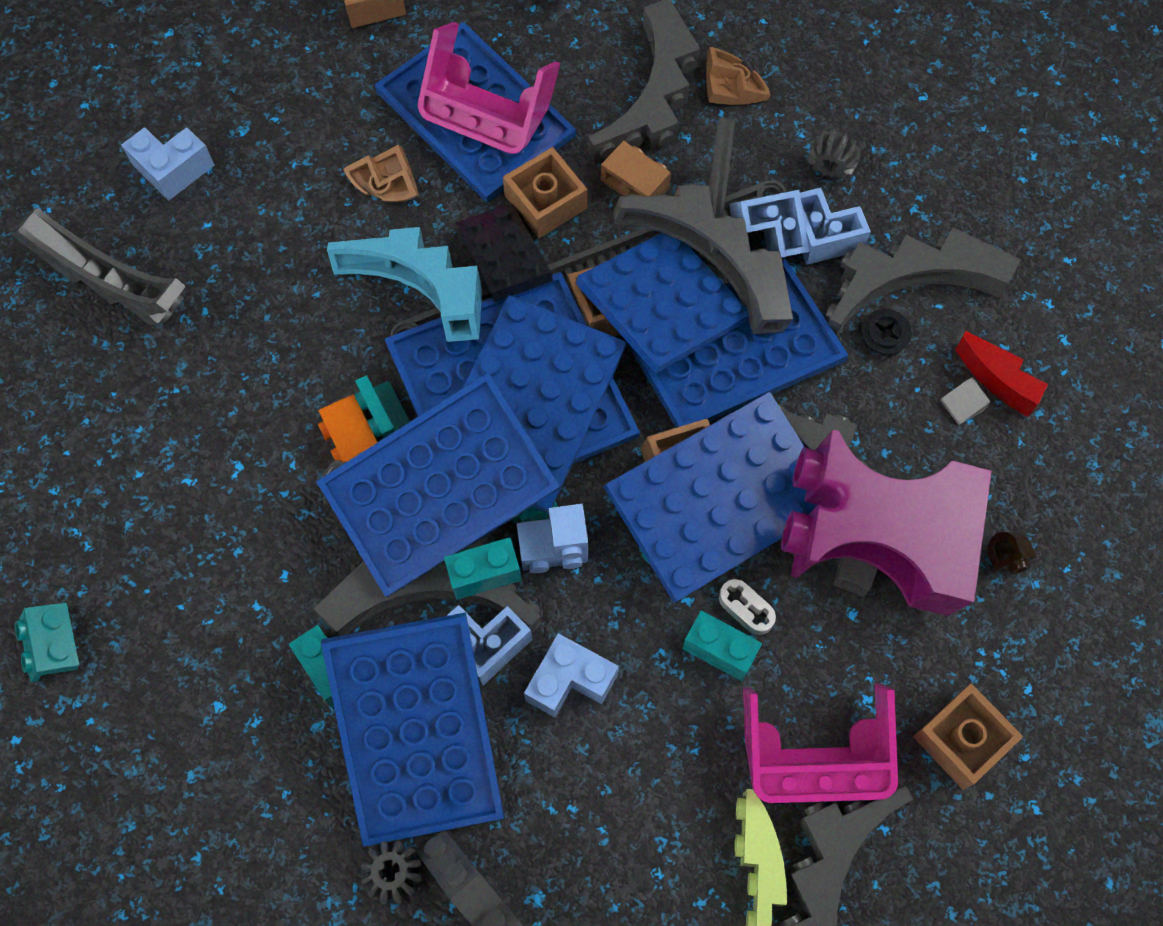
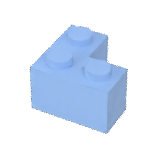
[121,127,215,201]
[800,188,871,265]
[729,190,809,257]
[517,504,588,573]
[447,605,533,686]
[524,633,619,718]

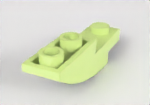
[735,789,787,926]

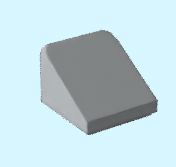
[940,378,990,426]

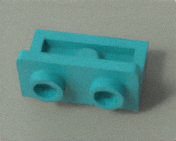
[354,375,410,439]
[15,603,79,682]

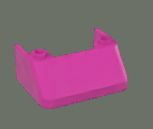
[418,22,561,154]
[743,683,898,803]

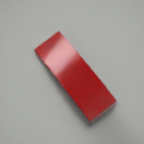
[955,331,1048,417]

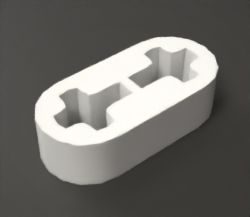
[719,579,776,635]

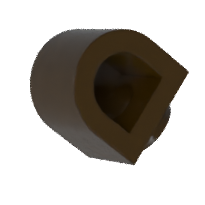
[988,532,1037,575]

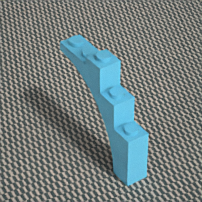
[327,227,482,342]

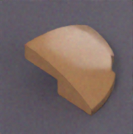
[706,47,771,105]
[343,145,419,202]

